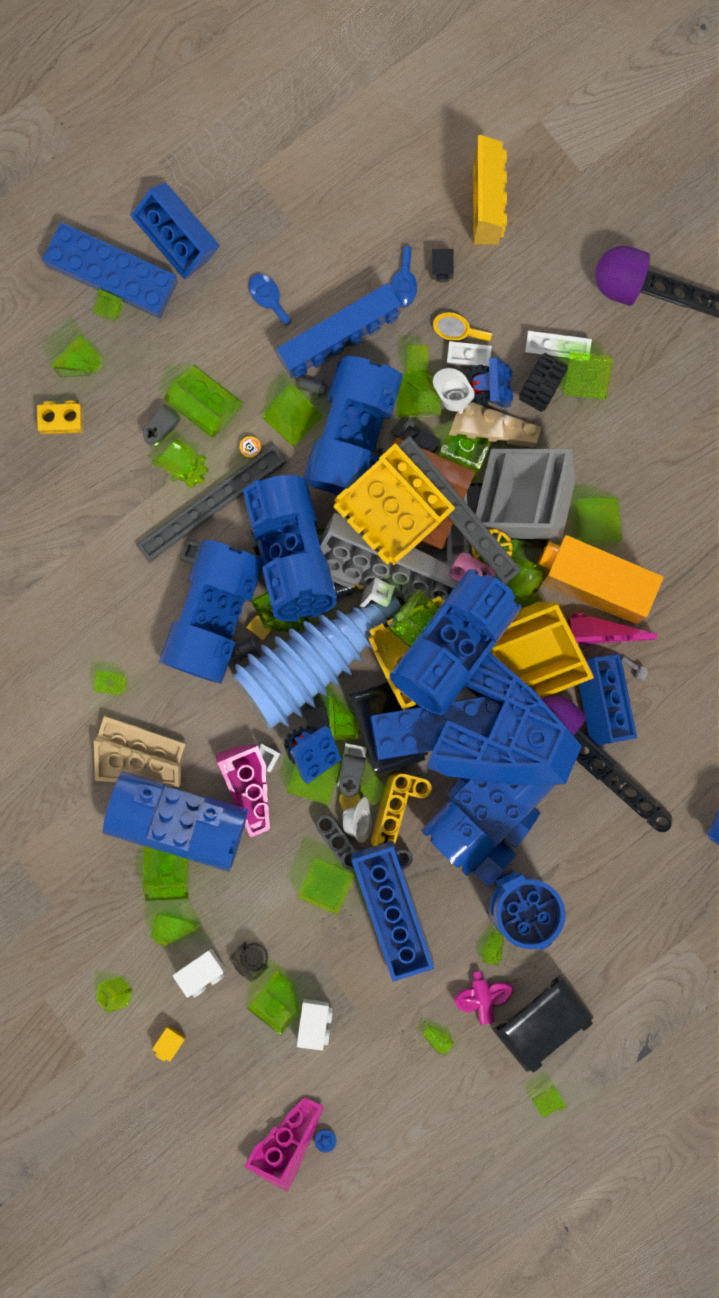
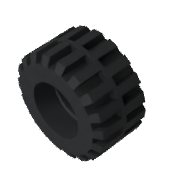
[519,353,568,412]

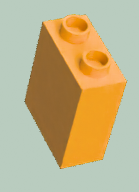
[535,535,664,625]

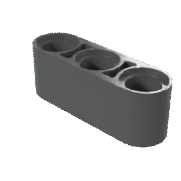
[316,815,356,870]

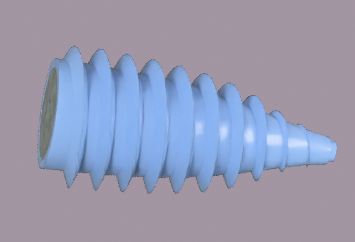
[233,596,401,729]

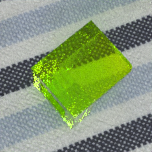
[92,289,124,323]
[406,345,428,375]
[359,775,385,806]
[96,977,132,1013]
[531,1085,567,1118]

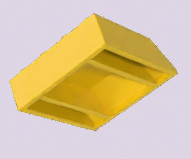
[473,135,507,245]
[490,602,594,698]

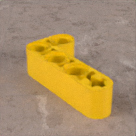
[370,771,432,847]

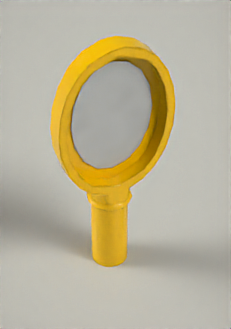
[433,312,492,342]

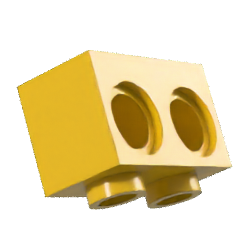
[37,401,83,434]

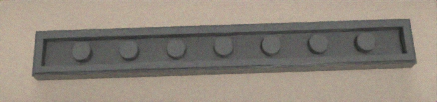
[398,436,522,584]
[136,444,286,563]

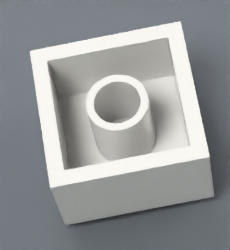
[173,948,226,998]
[297,999,333,1051]

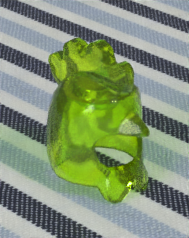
[151,439,208,488]
[499,553,544,608]

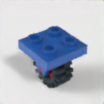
[464,357,513,408]
[284,726,341,784]

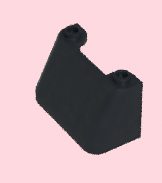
[349,682,428,777]
[493,975,594,1073]

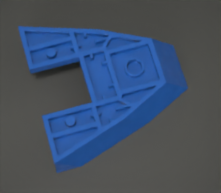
[426,653,582,785]

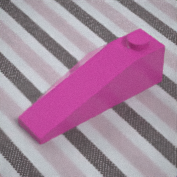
[567,613,657,645]
[216,745,270,838]
[244,1097,324,1192]

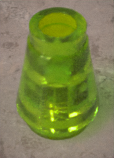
[481,932,504,966]
[422,1025,455,1056]

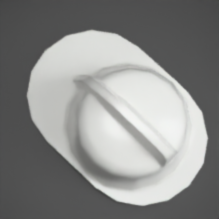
[433,368,475,414]
[342,797,372,843]

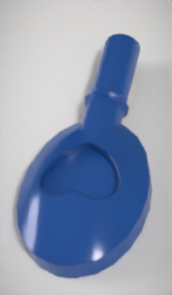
[390,246,417,308]
[249,274,292,326]

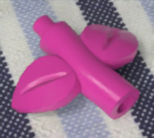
[454,971,514,1025]

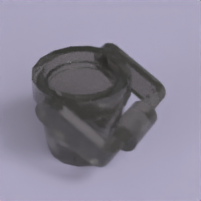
[229,942,269,982]

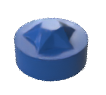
[315,1129,337,1153]

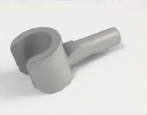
[622,656,648,681]

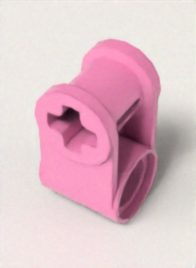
[450,553,495,581]

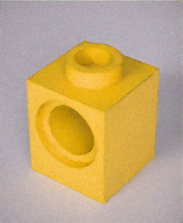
[152,1025,186,1062]

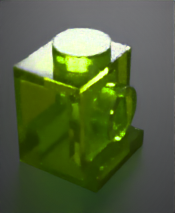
[93,670,127,696]

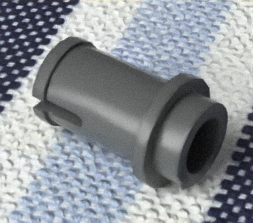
[298,376,327,397]

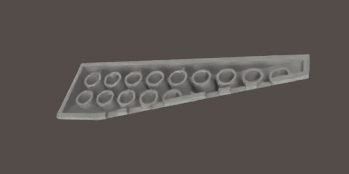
[319,513,459,607]

